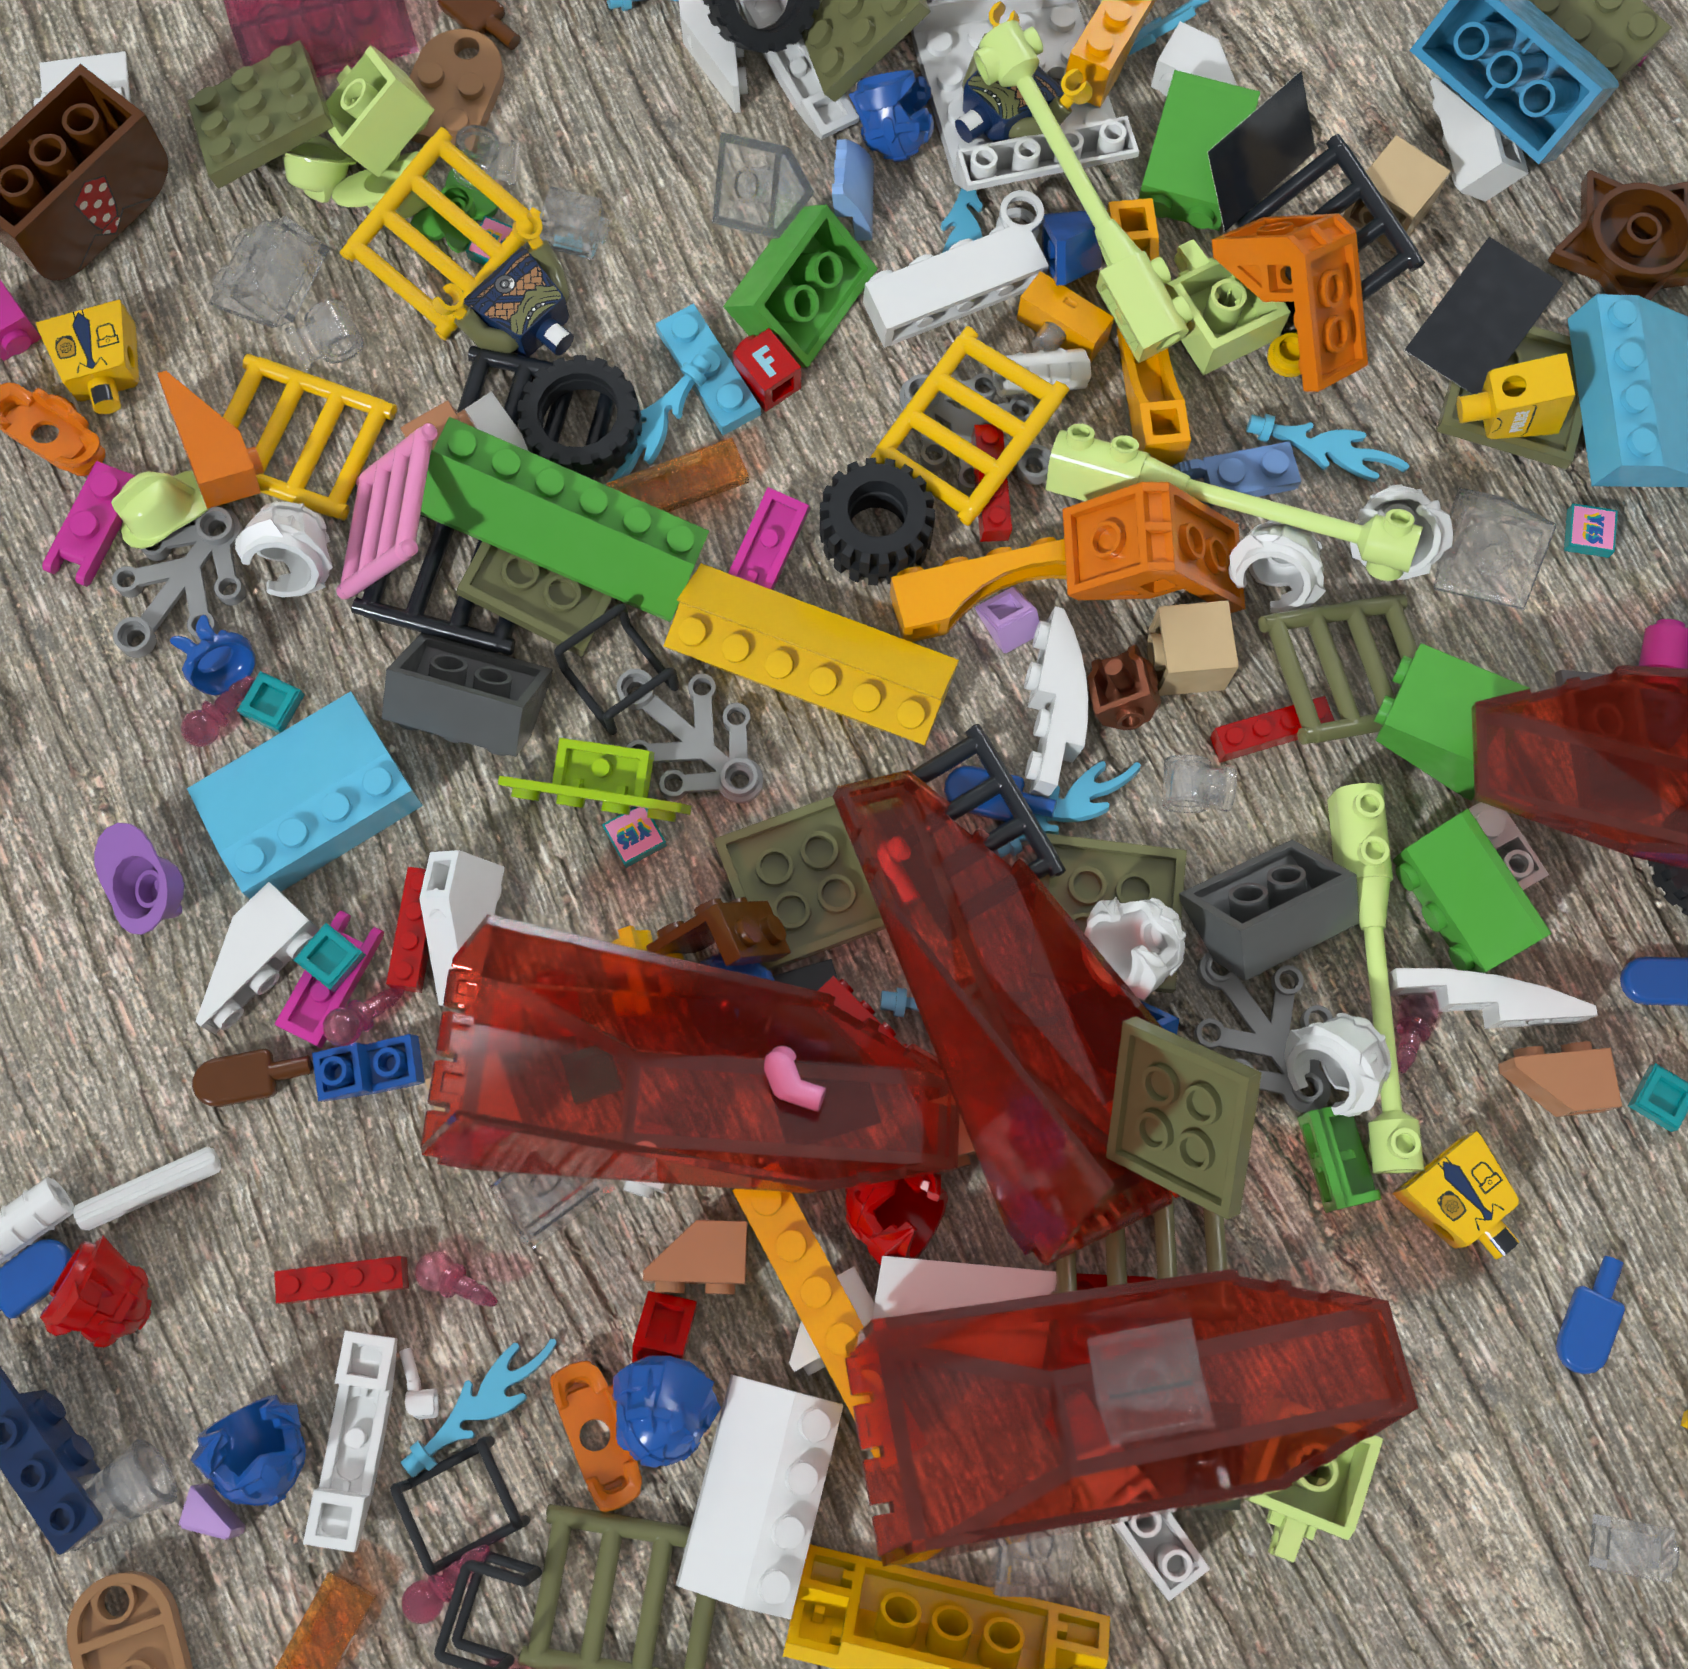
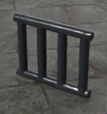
[1235,134,1425,317]
[457,345,615,480]
[351,514,516,655]
[865,724,1066,942]

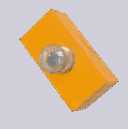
[1016,271,1114,363]

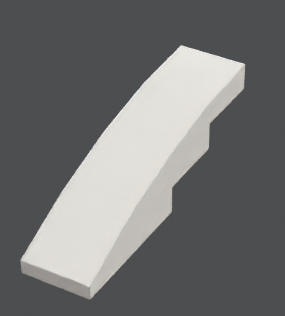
[1388,968,1598,1029]

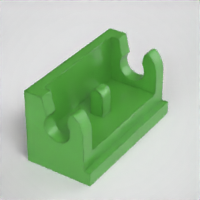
[1297,1106,1382,1213]

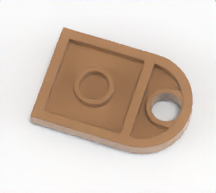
[409,29,505,158]
[66,1571,193,1669]

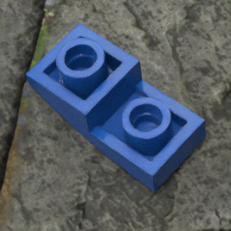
[312,1034,425,1102]

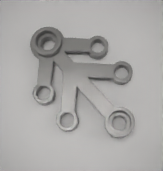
[900,373,1051,495]
[112,507,246,658]
[617,669,763,804]
[1193,952,1333,1113]

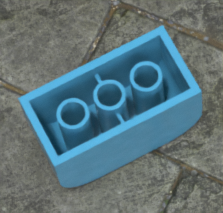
[1409,0,1619,164]

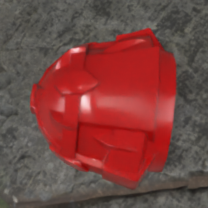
[845,1166,948,1266]
[39,1235,152,1348]

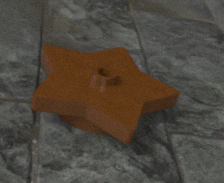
[1548,170,1688,301]

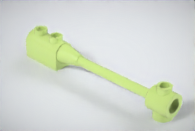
[973,20,1193,363]
[1046,424,1423,581]
[1327,783,1424,1174]

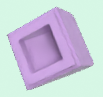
[975,586,1039,653]
[178,1483,246,1540]

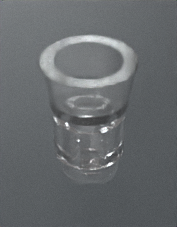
[71,1439,177,1552]

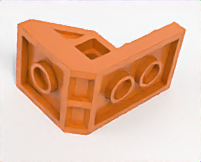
[1211,213,1368,392]
[1062,482,1246,613]

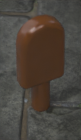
[437,0,521,50]
[192,1049,313,1107]

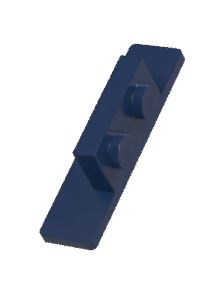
[0,1366,103,1555]

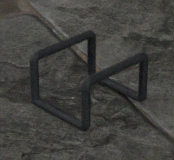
[554,604,679,735]
[390,1436,530,1576]
[434,1551,542,1669]

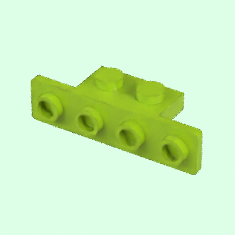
[497,737,692,822]

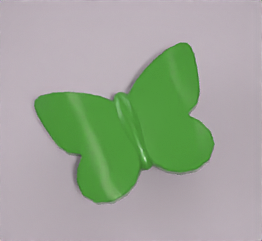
[410,168,499,253]

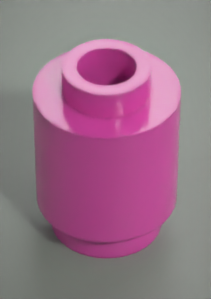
[1638,619,1688,691]

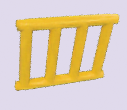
[339,127,545,341]
[870,326,1069,526]
[223,353,397,521]

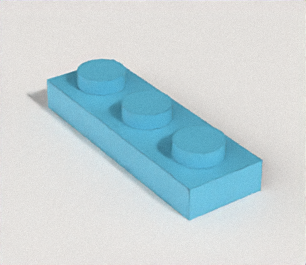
[655,303,761,435]

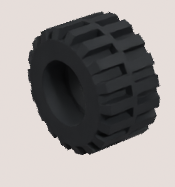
[820,457,935,586]

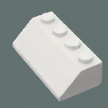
[676,1374,843,1619]

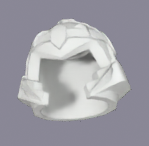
[1350,484,1453,580]
[235,501,333,597]
[1228,520,1326,614]
[1083,897,1186,1000]
[1284,1013,1391,1117]

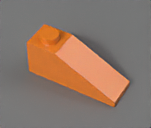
[157,371,264,509]

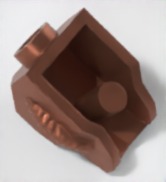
[1087,644,1161,730]

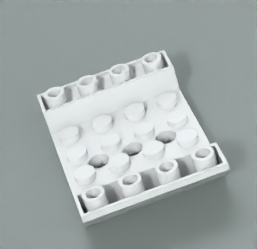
[911,0,1139,191]

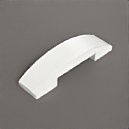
[739,0,859,140]
[303,1330,397,1552]

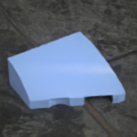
[832,139,874,241]

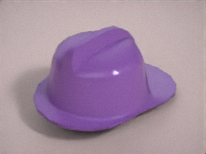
[94,823,184,935]

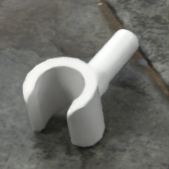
[399,1348,439,1419]

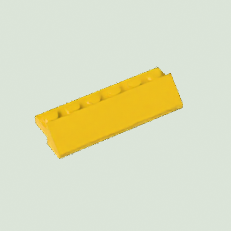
[663,563,959,746]
[783,1544,1110,1669]

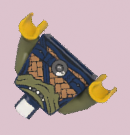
[955,2,1093,143]
[433,212,574,357]

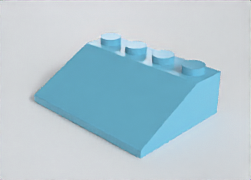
[1568,294,1688,487]
[187,691,423,899]

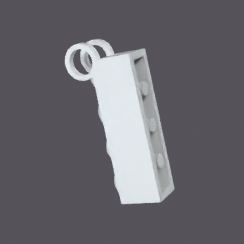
[863,190,1049,348]

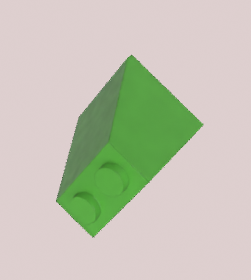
[1138,70,1260,231]
[1374,643,1530,801]

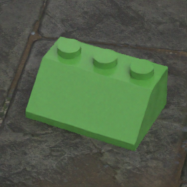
[723,204,878,368]
[1393,809,1552,973]

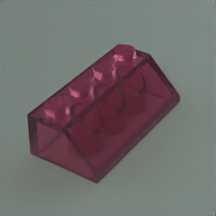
[224,0,419,77]

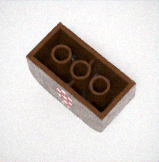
[0,64,168,281]

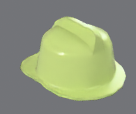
[283,136,357,203]
[332,151,431,219]
[111,470,210,549]

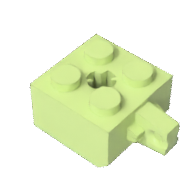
[326,45,435,178]
[1165,239,1290,376]
[1239,1398,1383,1563]

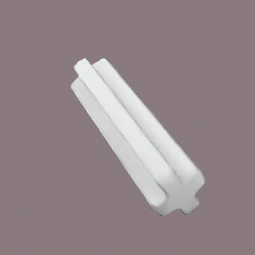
[73,1147,221,1230]

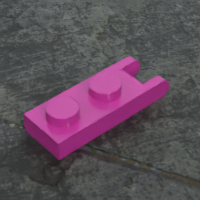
[42,461,135,587]
[728,487,811,590]
[274,910,384,1049]

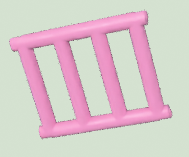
[336,423,438,600]

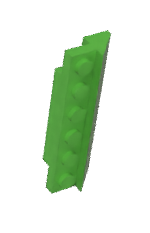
[421,417,709,623]

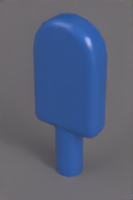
[944,765,1057,822]
[1620,956,1688,1006]
[0,1239,72,1319]
[1556,1256,1625,1374]

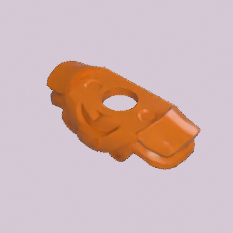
[0,382,106,477]
[550,1361,642,1512]

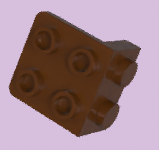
[646,897,791,966]

